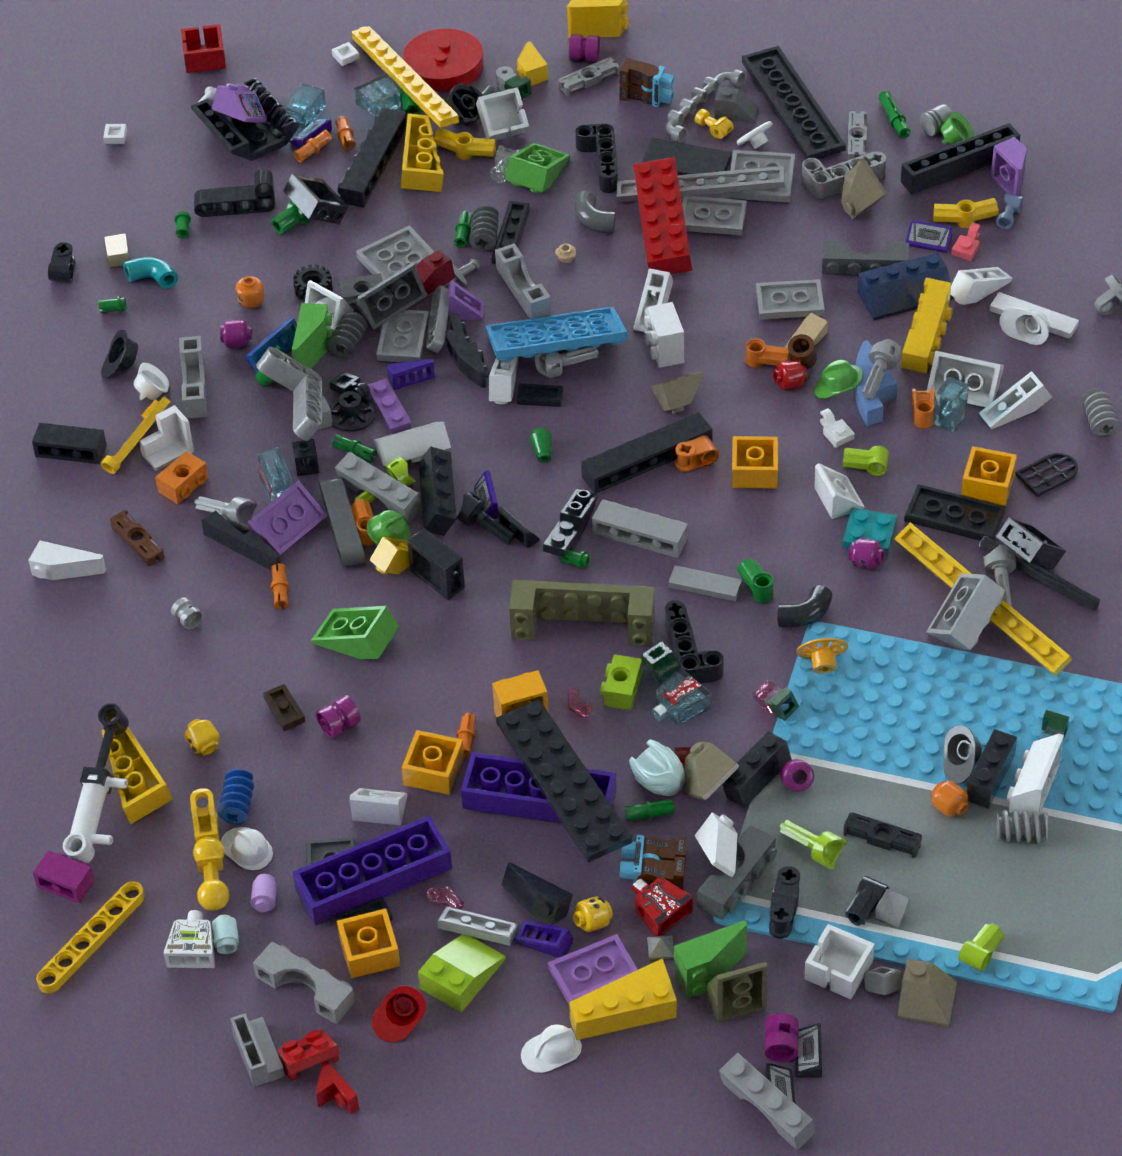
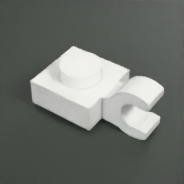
[820,408,855,448]

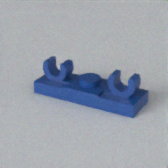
[245,318,297,372]

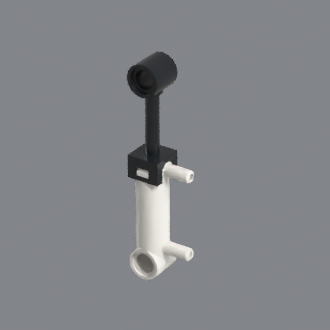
[63,703,129,863]

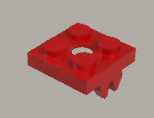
[276,1030,340,1081]

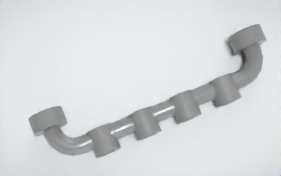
[666,69,746,143]

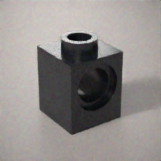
[292,439,319,477]

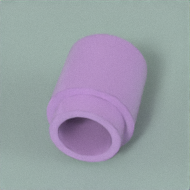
[250,874,278,912]

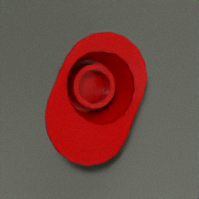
[372,985,426,1043]

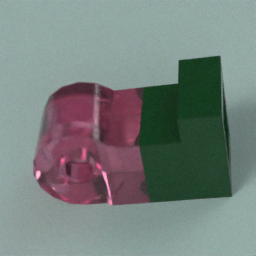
[752,680,800,721]

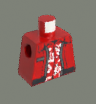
[632,878,693,936]

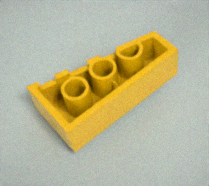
[901,278,953,374]
[101,727,173,825]
[569,958,677,1040]

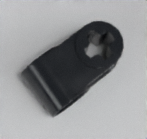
[48,242,76,282]

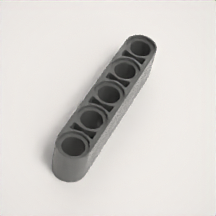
[319,477,365,567]

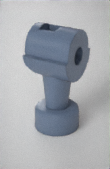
[996,193,1023,230]

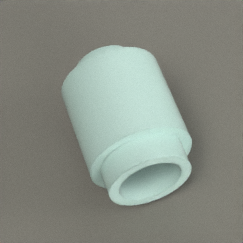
[211,915,239,954]

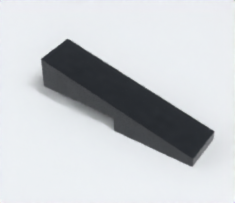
[201,510,281,571]

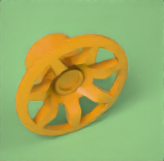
[796,638,848,674]

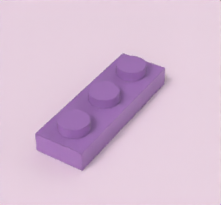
[368,378,412,435]

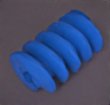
[217,769,255,824]

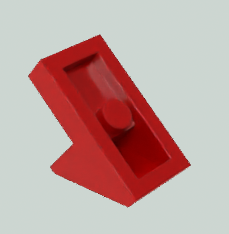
[316,1060,359,1114]

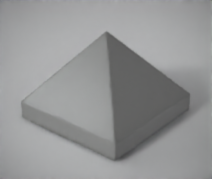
[647,935,674,960]

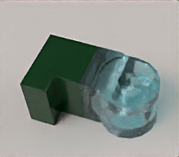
[1038,710,1069,740]

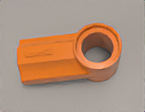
[745,338,789,368]
[350,499,375,546]

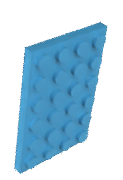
[486,307,628,361]

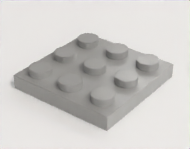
[727,150,795,202]
[356,225,434,281]

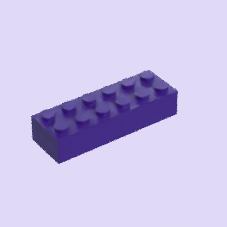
[461,752,617,823]
[293,816,453,926]

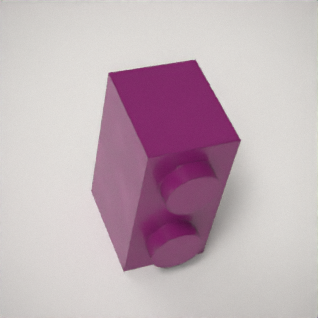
[33,850,95,903]

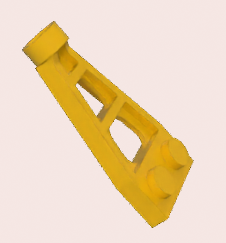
[101,396,171,474]

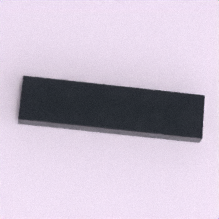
[491,201,530,264]

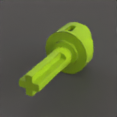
[354,456,416,503]
[780,819,847,870]

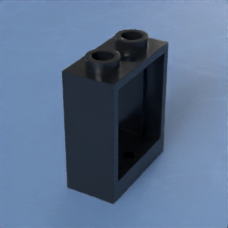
[283,174,349,224]
[996,518,1066,570]
[407,528,465,600]

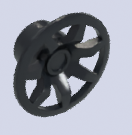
[330,391,376,431]

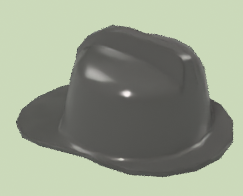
[943,725,982,784]

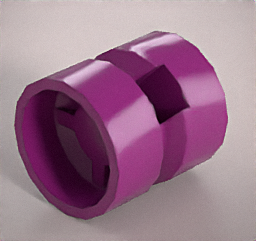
[569,34,600,62]
[316,695,361,738]
[765,1013,799,1063]

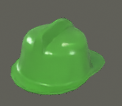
[941,112,974,145]
[814,359,863,399]
[367,510,410,545]

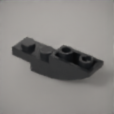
[445,313,489,388]
[543,489,598,557]

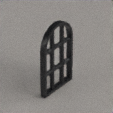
[1015,453,1078,497]

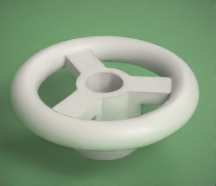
[737,121,773,149]

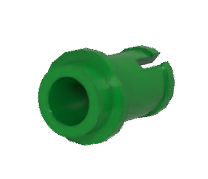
[174,211,191,238]
[98,296,127,313]
[559,550,590,569]

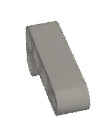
[802,151,886,199]

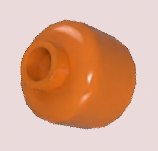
[236,276,265,308]
[931,781,968,818]

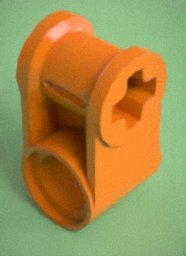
[911,388,935,429]
[675,435,720,472]

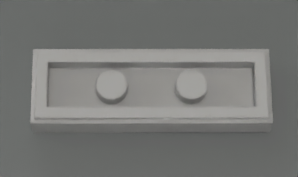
[668,565,742,602]
[438,906,518,946]

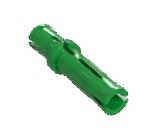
[878,91,911,139]

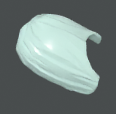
[629,739,685,796]

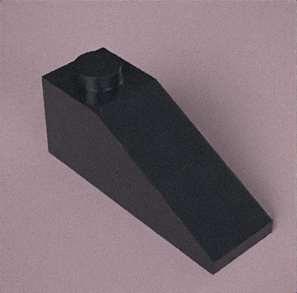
[501,862,573,925]

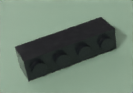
[419,446,457,536]

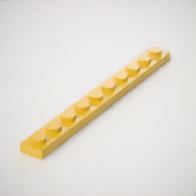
[352,26,459,128]
[894,522,1072,676]

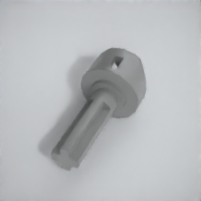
[862,339,901,400]
[535,347,599,378]
[195,496,257,530]
[983,544,1016,607]

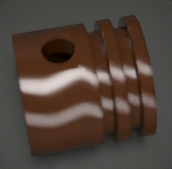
[788,334,817,369]

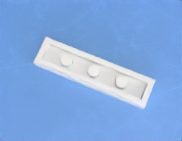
[989,292,1079,339]

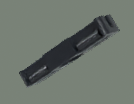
[843,812,922,858]

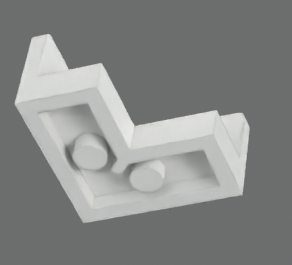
[139,405,194,471]

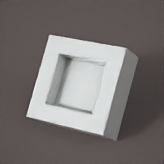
[332,42,359,66]
[103,124,127,144]

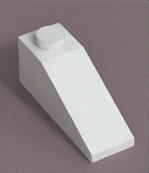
[950,267,1013,305]
[633,269,673,333]
[489,357,518,404]
[979,371,1052,429]
[28,541,106,580]
[695,812,738,877]

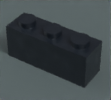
[32,423,107,464]
[967,729,1017,809]
[722,731,792,808]

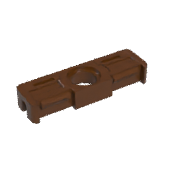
[110,510,165,566]

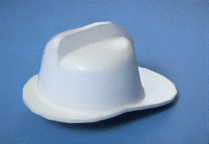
[1000,307,1050,345]
[133,363,169,400]
[220,827,273,871]
[521,1024,582,1073]

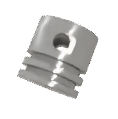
[920,104,952,136]

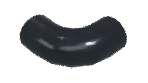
[777,585,833,627]

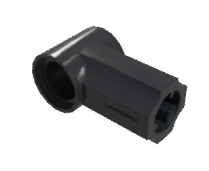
[845,875,889,926]

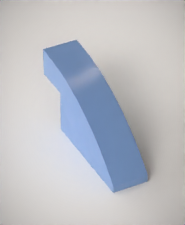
[854,340,897,426]

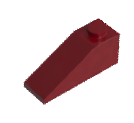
[407,249,456,309]

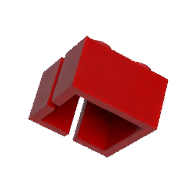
[181,24,226,73]

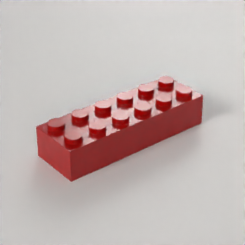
[633,157,693,274]

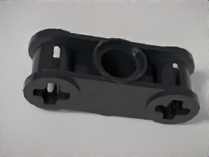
[769,866,800,939]

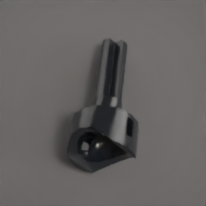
[456,491,515,545]

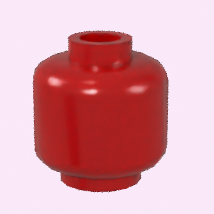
[773,360,808,390]

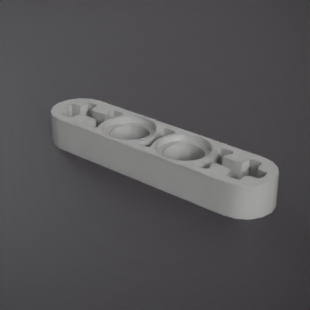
[426,285,449,353]

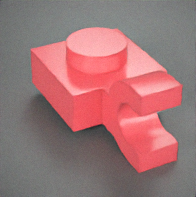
[951,222,980,261]

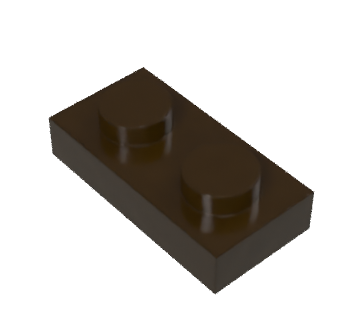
[263,684,306,731]

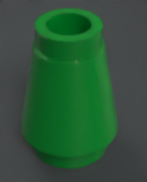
[530,428,552,463]

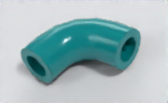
[123,257,178,289]

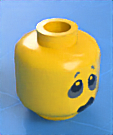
[184,719,220,756]
[573,896,612,933]

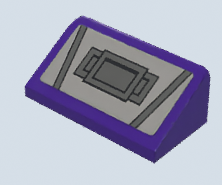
[289,119,332,148]
[906,220,952,253]
[474,470,498,519]

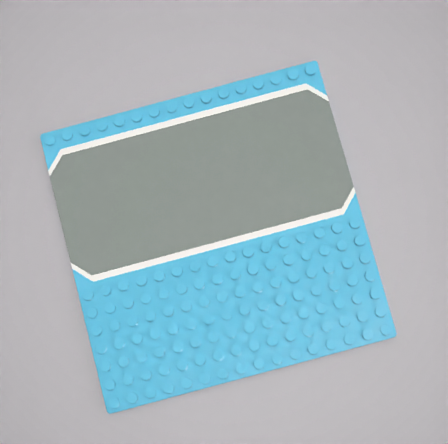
[713,621,1122,1013]

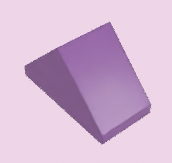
[448,281,485,320]

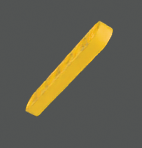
[36,881,144,994]

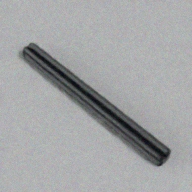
[979,536,1100,611]

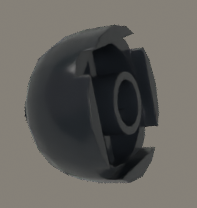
[445,83,482,126]

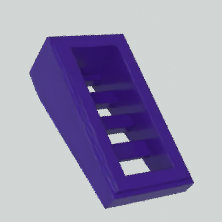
[387,359,435,390]
[514,920,573,958]

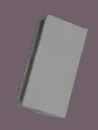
[230,1013,285,1087]

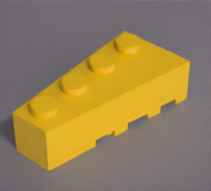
[401,114,444,192]

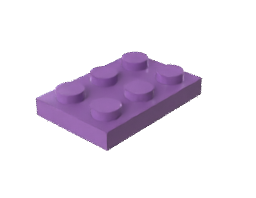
[248,480,328,556]
[548,934,638,1005]

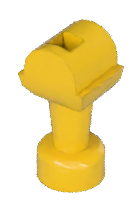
[695,109,734,139]

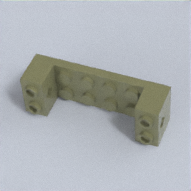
[509,580,655,646]

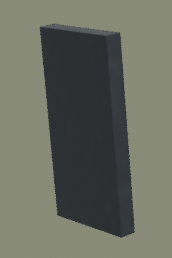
[641,138,731,176]
[904,484,1006,541]

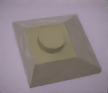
[841,158,887,220]
[650,372,704,413]
[683,741,740,800]
[897,959,957,1028]

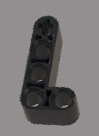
[575,123,618,193]
[194,168,275,217]
[665,600,724,684]

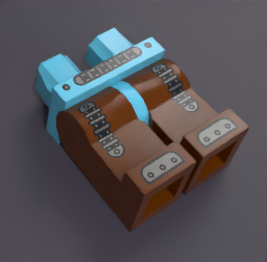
[619,58,675,107]
[620,835,687,890]

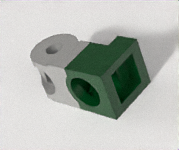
[496,66,532,100]

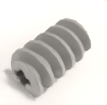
[1082,388,1120,437]
[996,810,1048,844]

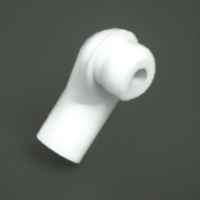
[198,86,217,102]

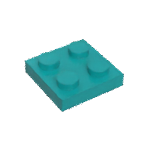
[842,508,897,555]

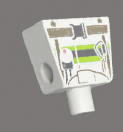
[164,910,215,968]

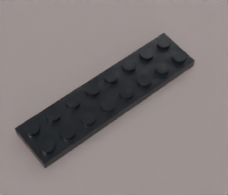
[742,45,846,159]
[496,699,632,863]

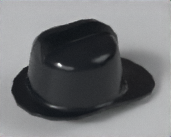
[101,330,138,379]

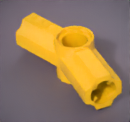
[433,128,496,160]
[933,198,999,228]

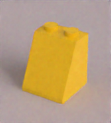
[567,0,630,38]

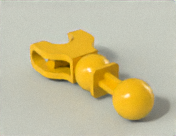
[190,789,229,911]

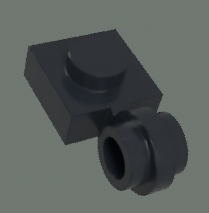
[329,372,370,400]

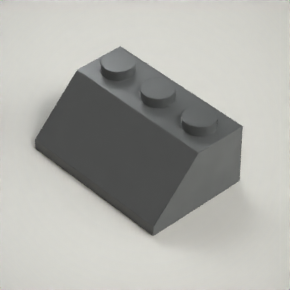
[355,263,427,330]

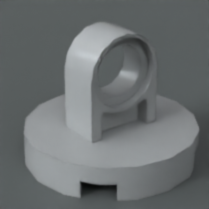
[1095,273,1122,316]

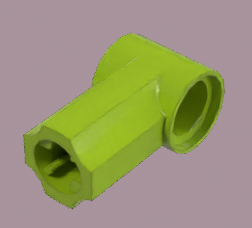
[843,446,889,476]
[958,923,1005,972]

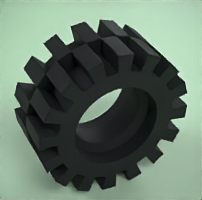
[293,264,333,302]

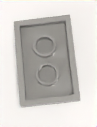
[683,196,747,236]
[756,279,825,320]
[376,310,429,362]

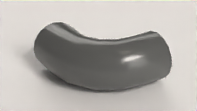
[575,191,615,233]

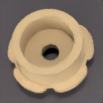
[555,244,576,263]

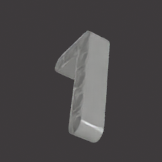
[256,347,322,441]

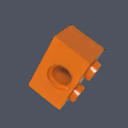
[155,451,209,504]

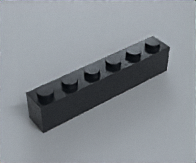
[337,108,407,208]
[901,123,1021,195]
[581,412,713,494]

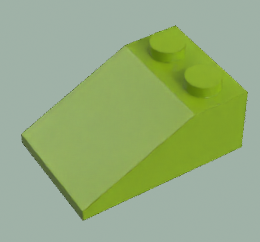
[418,934,506,1013]

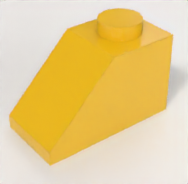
[516,41,548,86]
[370,537,410,575]

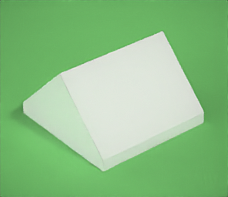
[305,280,354,330]
[814,463,865,519]
[350,788,407,826]

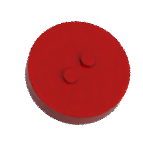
[403,28,484,91]

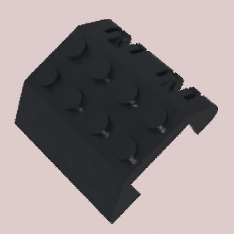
[191,78,299,161]

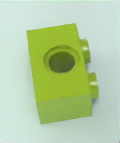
[600,654,642,710]

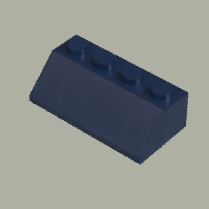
[857,252,954,320]

